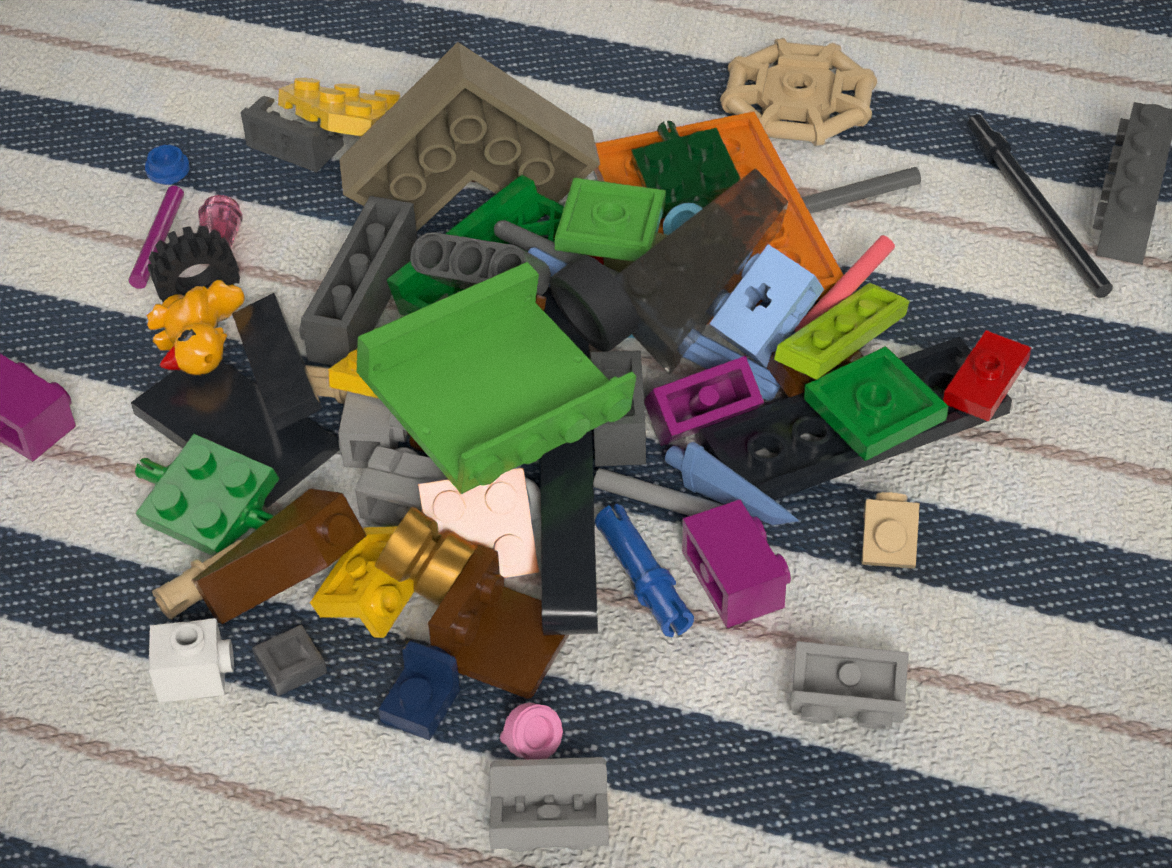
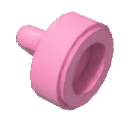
[500,702,563,760]

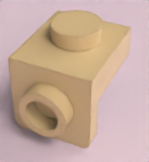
[861,492,919,569]

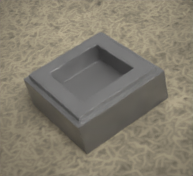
[252,625,327,696]

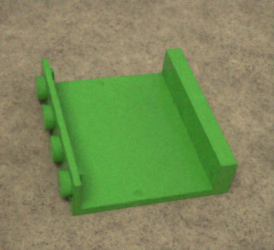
[356,262,637,494]

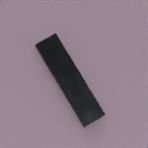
[232,293,322,431]

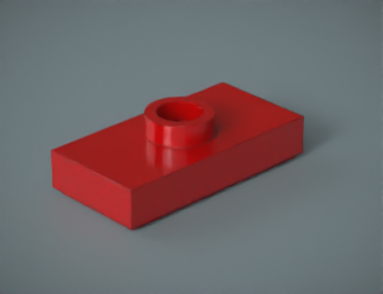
[943,330,1032,422]

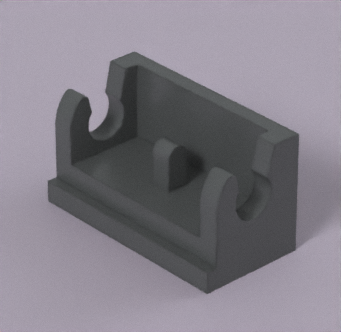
[241,96,344,173]

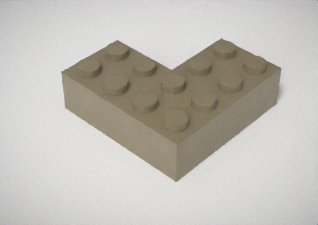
[339,42,600,231]

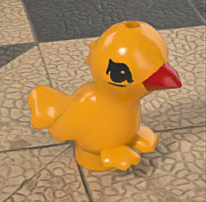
[147,280,245,375]

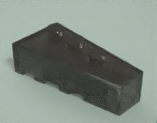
[615,168,788,375]

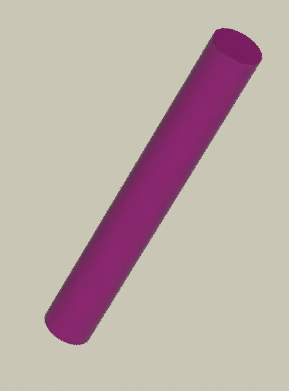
[128,186,184,289]

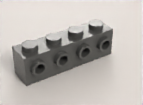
[1093,102,1172,265]
[299,196,417,366]

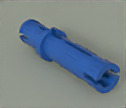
[595,504,694,637]

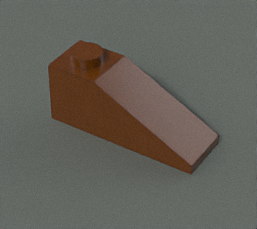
[192,488,367,624]

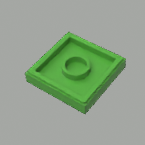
[555,178,666,264]

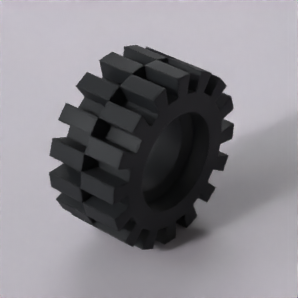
[148,226,240,302]

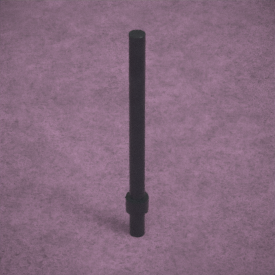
[967,114,1113,298]

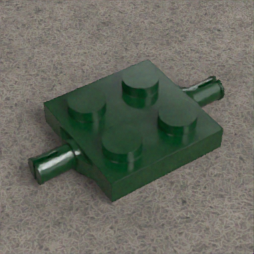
[631,120,744,228]

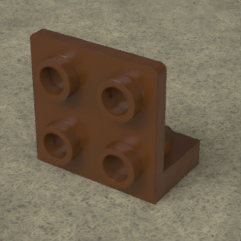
[428,545,569,699]

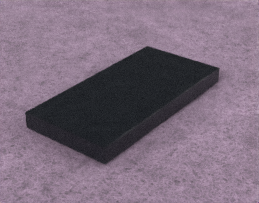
[131,361,340,508]

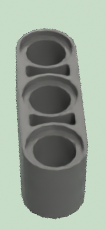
[410,232,551,296]

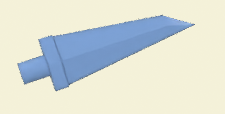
[665,442,799,525]

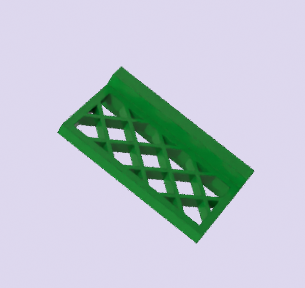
[386,175,564,316]

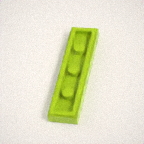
[774,283,910,380]

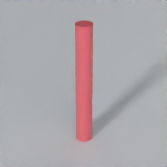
[795,235,895,332]

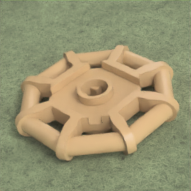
[720,38,877,146]

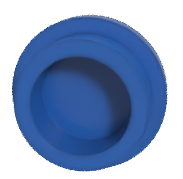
[145,145,190,185]

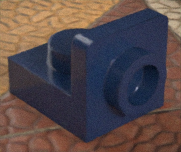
[378,641,460,741]

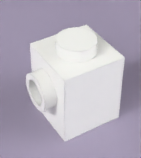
[149,618,234,703]

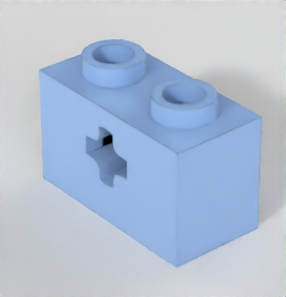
[709,244,824,368]

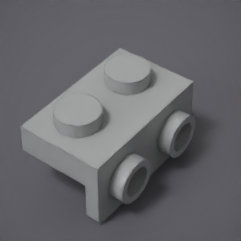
[791,641,909,730]
[489,757,609,852]

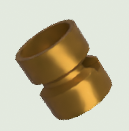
[375,507,477,606]

